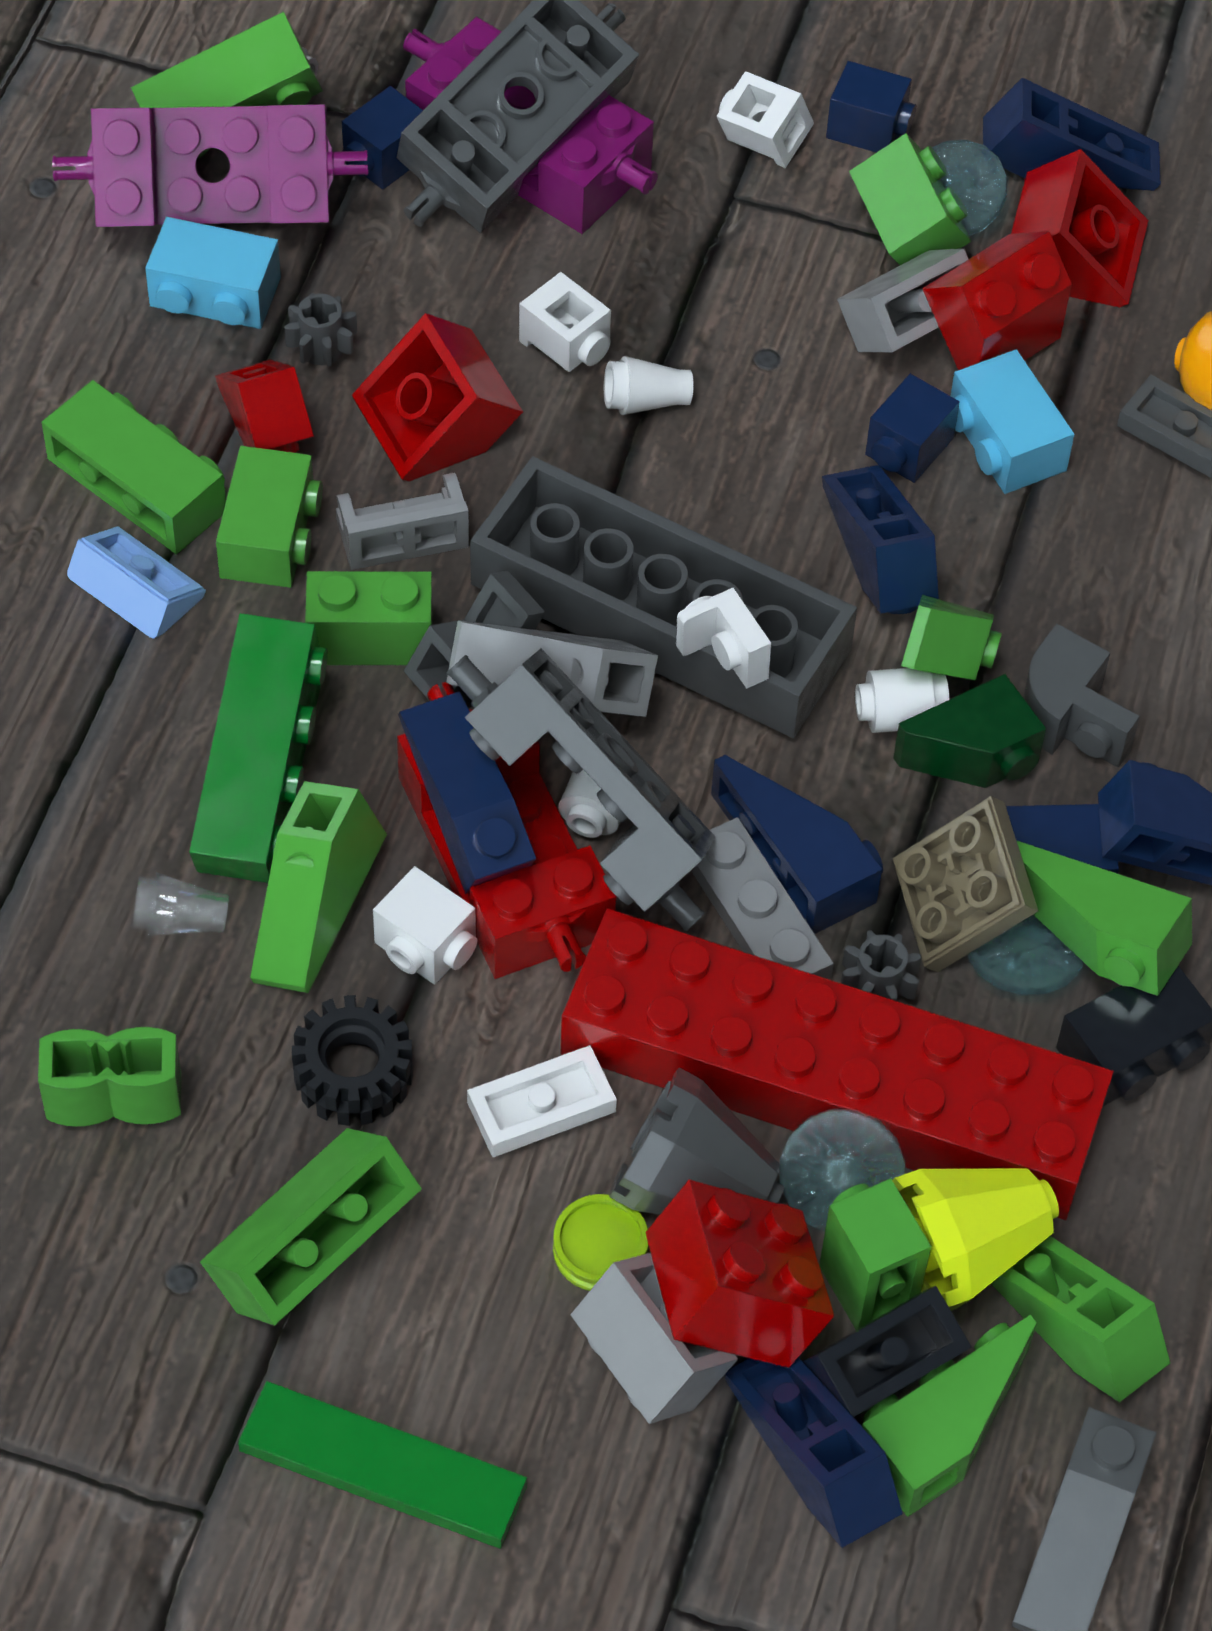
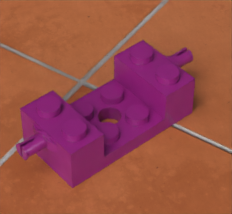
[403,16,658,234]
[52,104,368,227]

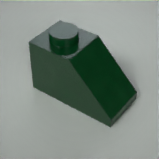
[893,674,1046,788]

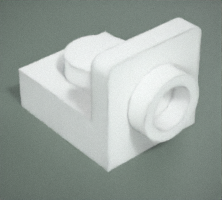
[676,588,771,689]

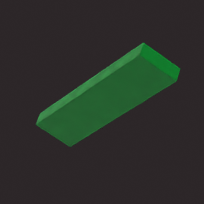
[238,1381,527,1549]

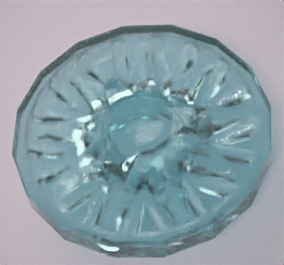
[931,140,1008,236]
[967,915,1084,995]
[780,1109,906,1232]

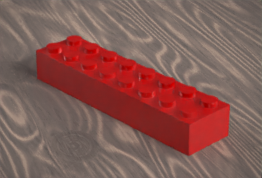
[560,908,1114,1220]

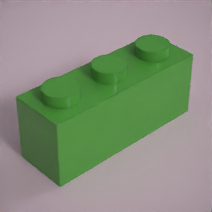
[131,12,323,158]
[42,380,226,555]
[200,1128,422,1326]

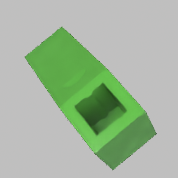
[250,781,387,993]
[862,1315,1037,1517]

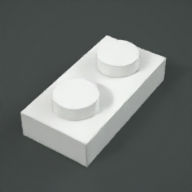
[467,1045,617,1157]

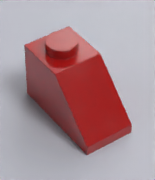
[215,359,314,453]

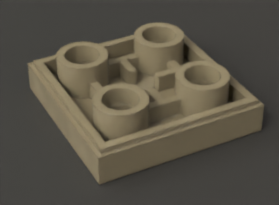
[892,796,1038,972]

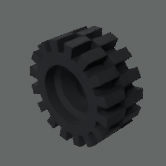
[292,995,413,1126]

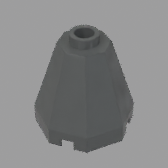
[609,1068,785,1215]

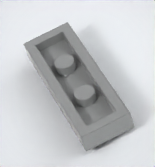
[691,817,834,979]

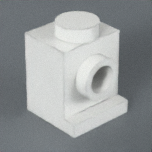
[716,71,814,168]
[519,272,611,372]

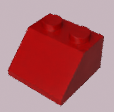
[1011,149,1149,308]
[922,231,1072,370]
[352,313,523,482]

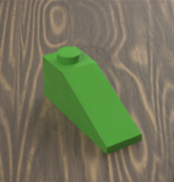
[1016,840,1192,996]
[991,1236,1170,1403]

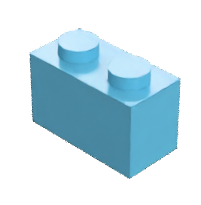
[145,217,281,329]
[950,349,1075,494]

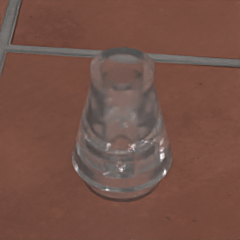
[132,872,229,936]

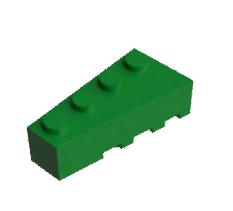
[189,613,328,883]

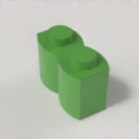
[38,1027,182,1127]

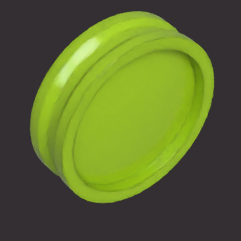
[553,1194,648,1291]

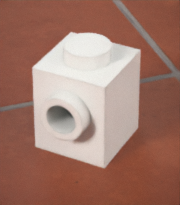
[373,866,478,985]

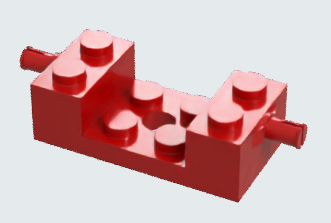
[397,682,616,979]

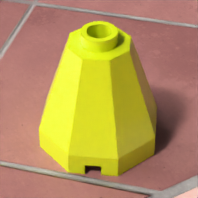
[892,1168,1059,1311]

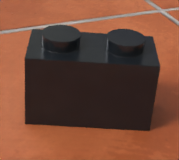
[1056,966,1212,1106]
[803,1286,972,1417]

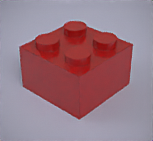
[645,1179,835,1368]

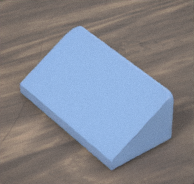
[67,526,206,638]

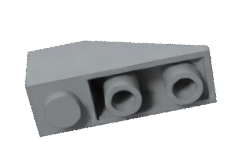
[446,620,658,717]

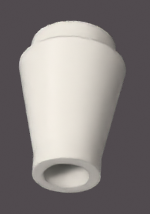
[604,356,693,415]

